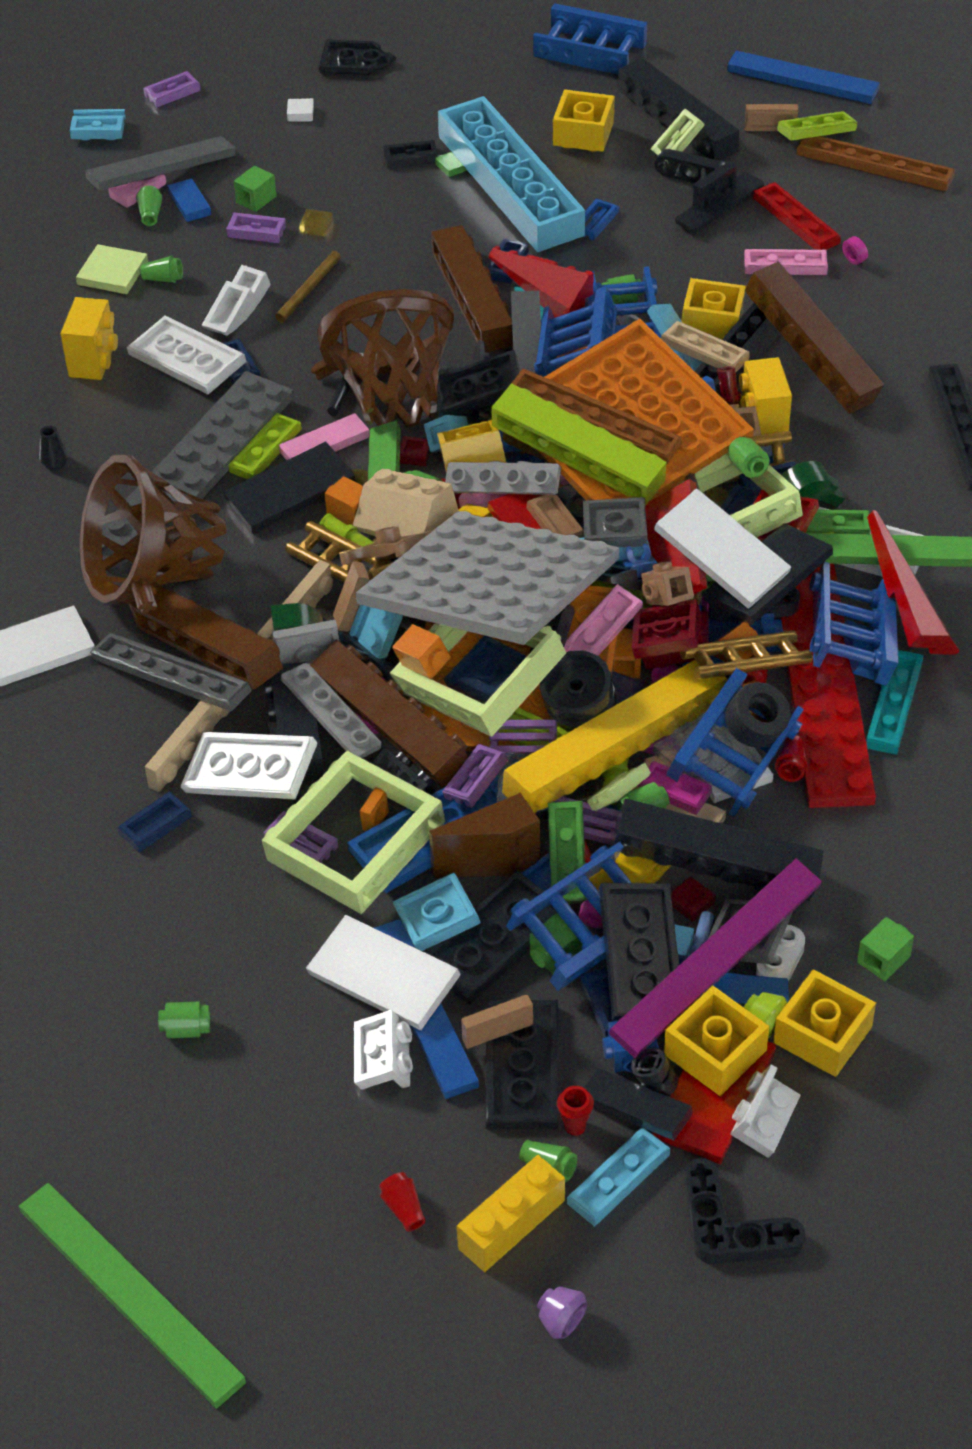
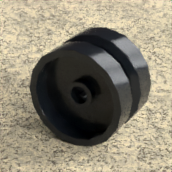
[540,650,617,732]

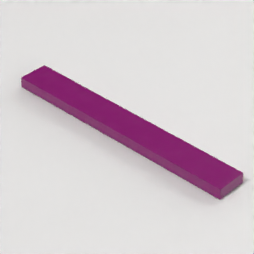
[609,859,822,1058]

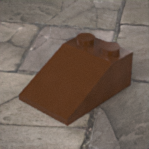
[429,793,540,878]

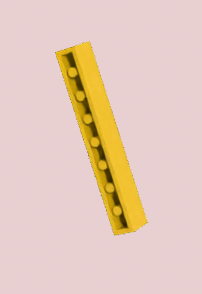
[502,660,727,813]

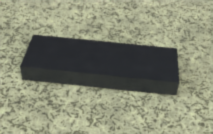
[584,1068,693,1141]

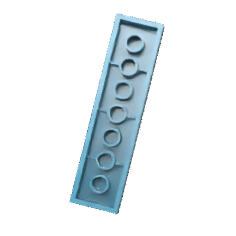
[438,96,585,252]

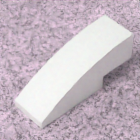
[202,265,271,336]

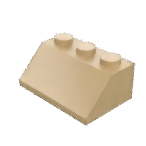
[353,468,459,536]

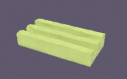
[651,109,705,163]
[587,763,651,811]

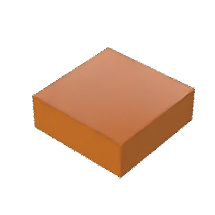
[360,787,389,831]

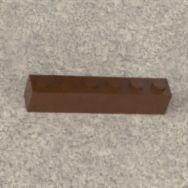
[431,225,513,352]
[744,261,884,414]
[129,586,283,690]
[310,639,468,788]

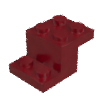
[632,599,709,670]

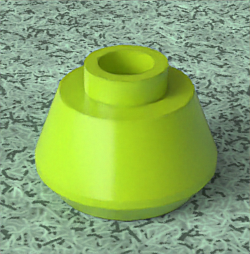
[744,992,787,1038]

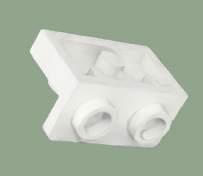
[354,1010,413,1090]
[731,1064,801,1158]

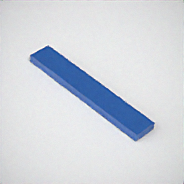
[727,51,880,104]
[374,919,479,1099]

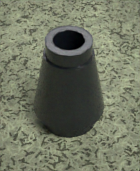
[39,426,68,470]

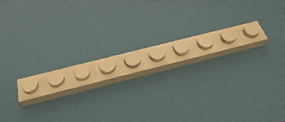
[145,560,333,792]

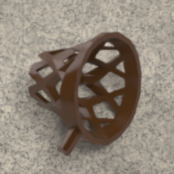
[311,289,454,428]
[79,455,226,614]

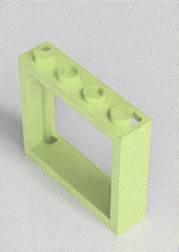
[673,452,803,538]
[390,623,566,737]
[262,751,445,914]

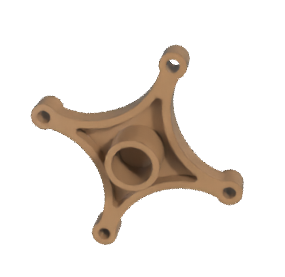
[339,526,434,565]

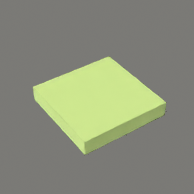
[76,244,148,294]

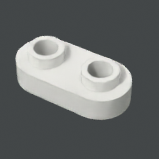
[756,925,805,981]

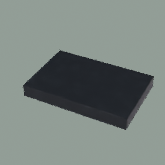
[437,350,520,417]

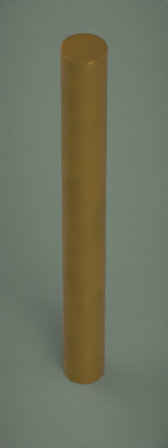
[275,251,341,323]

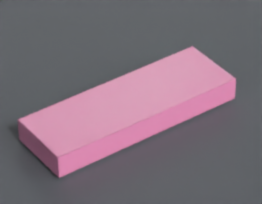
[744,249,828,275]
[279,413,370,460]
[564,584,643,656]

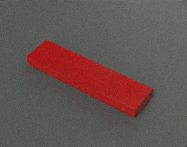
[753,182,841,250]

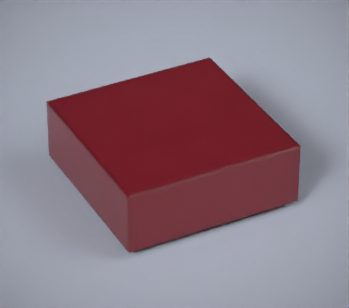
[400,436,430,466]
[671,876,716,922]

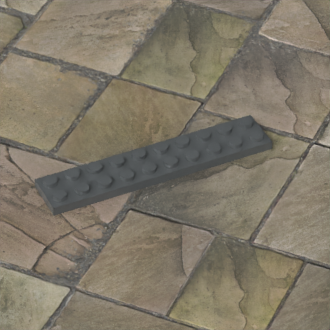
[78,371,294,578]

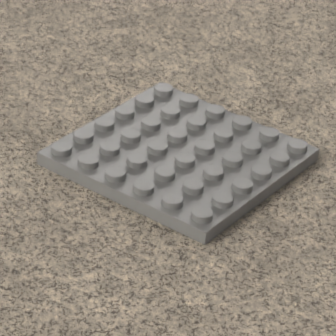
[356,511,619,645]

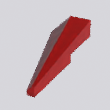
[489,246,594,328]
[867,510,960,655]

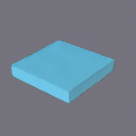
[393,873,481,951]

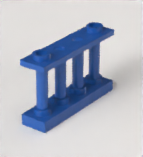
[533,3,647,74]
[585,267,661,338]
[534,286,617,377]
[809,562,898,686]
[666,668,804,817]
[506,842,632,991]

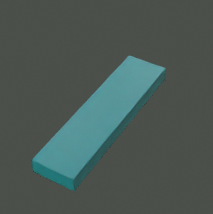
[866,650,924,755]

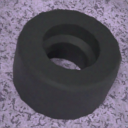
[725,682,791,748]

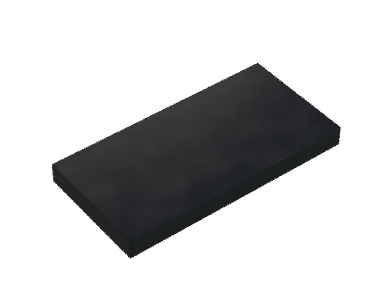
[223,441,356,534]
[703,523,833,625]
[425,871,557,1005]
[599,883,679,1020]
[485,1000,559,1129]

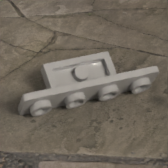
[445,461,561,495]
[281,663,381,758]

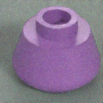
[537,1286,588,1339]

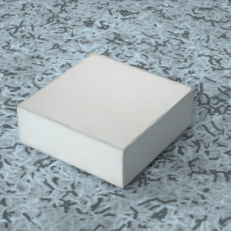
[287,98,314,122]

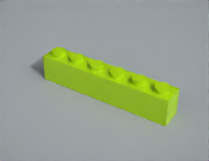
[492,383,667,505]

